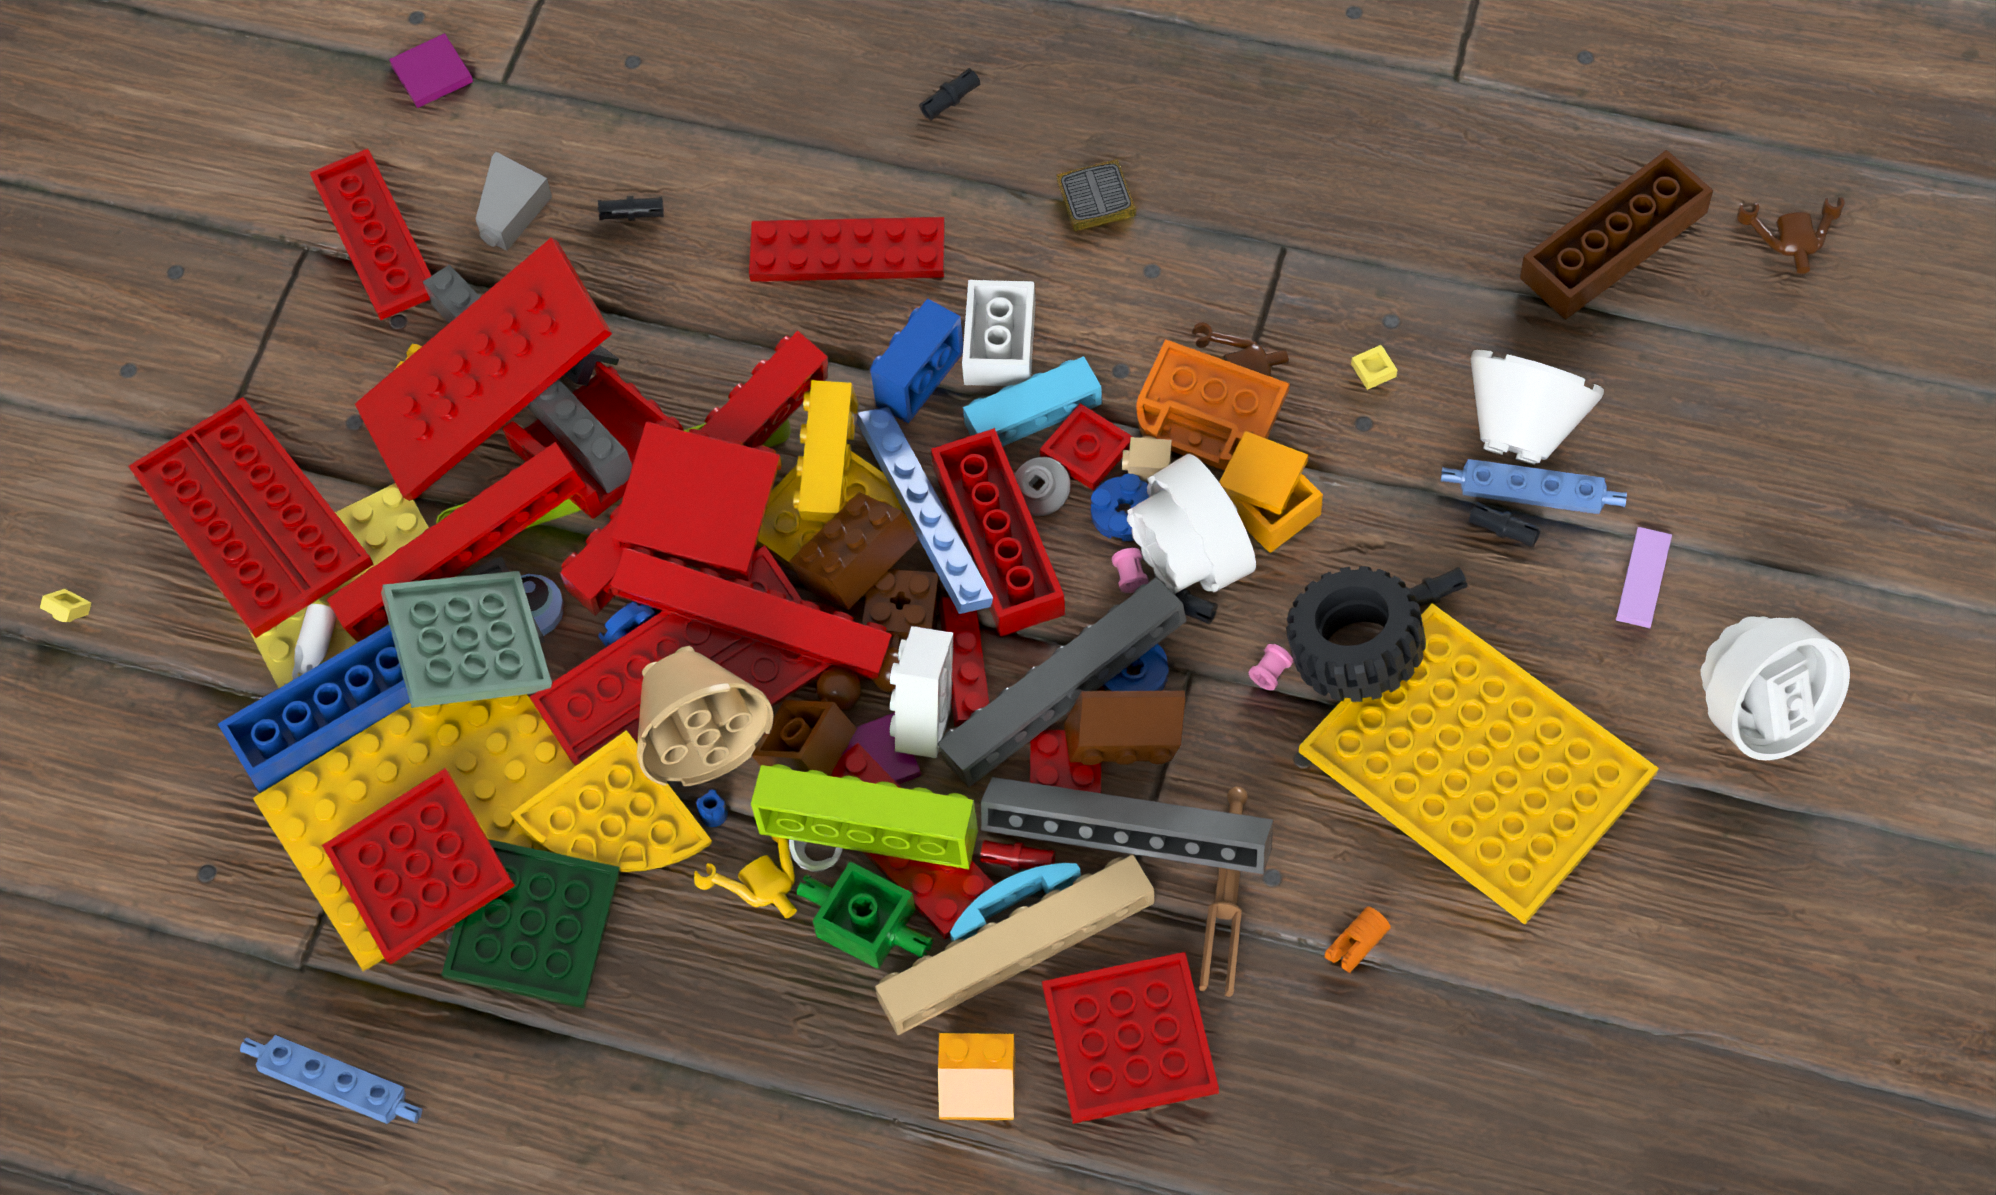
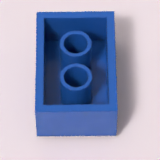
[870,298,963,424]

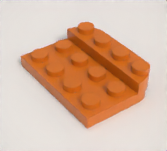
[1136,339,1290,470]

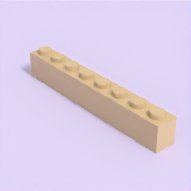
[875,854,1154,1035]

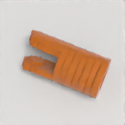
[1324,906,1391,973]

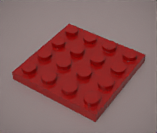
[322,768,515,965]
[1042,952,1219,1124]

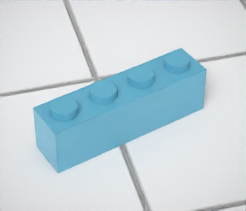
[963,356,1102,447]

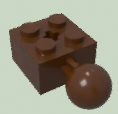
[862,569,941,692]
[751,667,861,776]

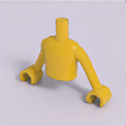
[694,836,797,919]

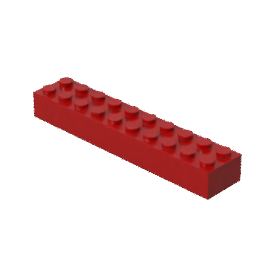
[560,330,828,616]

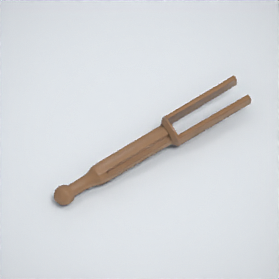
[1199,786,1248,997]

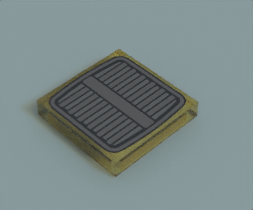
[1056,159,1136,231]

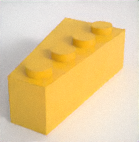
[793,380,859,522]

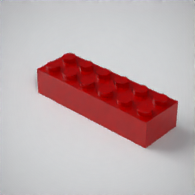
[931,428,1065,637]

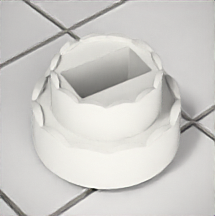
[1127,454,1256,594]
[1701,616,1850,760]

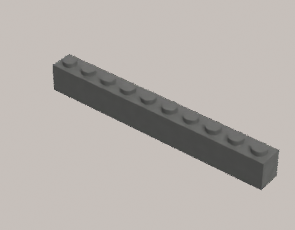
[423,264,632,493]

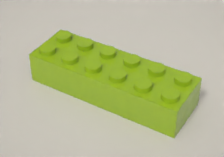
[751,764,978,869]

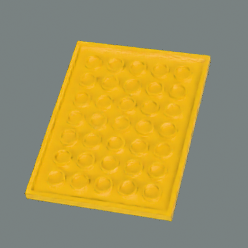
[1299,603,1659,924]
[253,694,575,972]

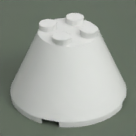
[1470,350,1604,465]

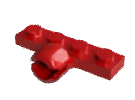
[939,597,989,727]

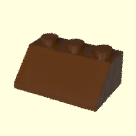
[1064,691,1185,765]

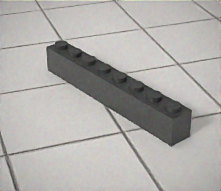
[937,577,1186,788]
[981,777,1273,874]

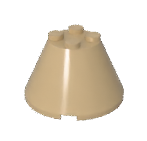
[637,646,774,786]

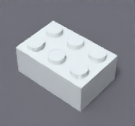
[962,280,1036,386]
[890,626,953,758]

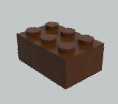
[789,492,918,610]

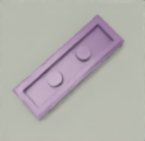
[1616,527,1672,628]

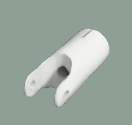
[292,604,337,680]

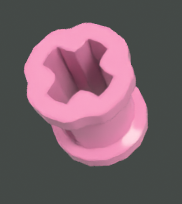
[1112,548,1149,593]
[1248,644,1294,690]

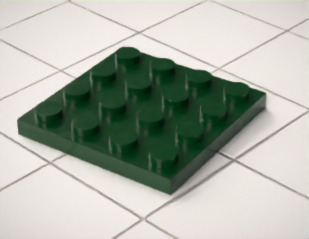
[441,839,621,1009]

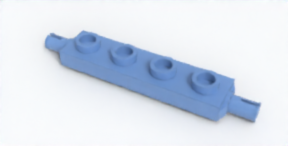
[1440,459,1627,514]
[240,1035,422,1124]

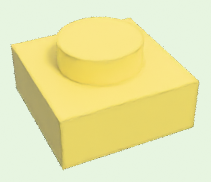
[1351,345,1397,390]
[40,589,91,622]

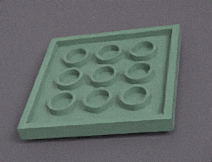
[381,571,552,708]

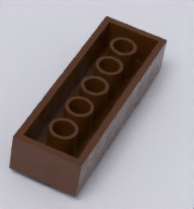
[1520,150,1713,320]

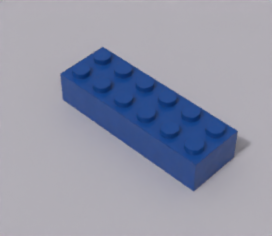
[218,625,410,793]

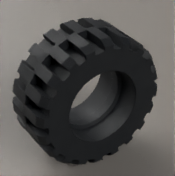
[1286,566,1426,702]

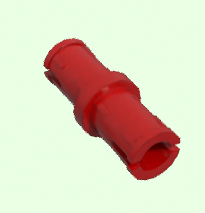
[980,840,1056,871]

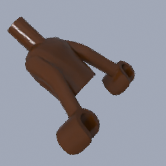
[1737,197,1845,274]
[1192,322,1289,376]

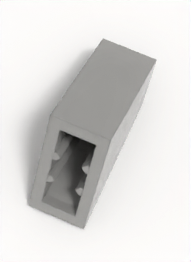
[476,152,552,251]

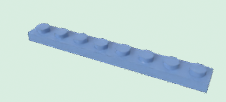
[856,407,993,614]

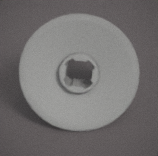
[1014,457,1070,516]

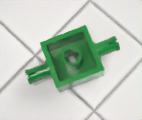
[797,861,933,969]

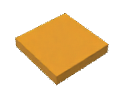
[1219,431,1308,515]

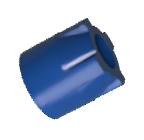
[696,789,728,827]

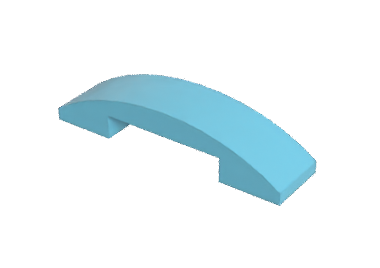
[950,863,1081,942]

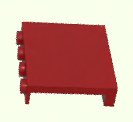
[503,361,684,519]
[611,421,782,581]

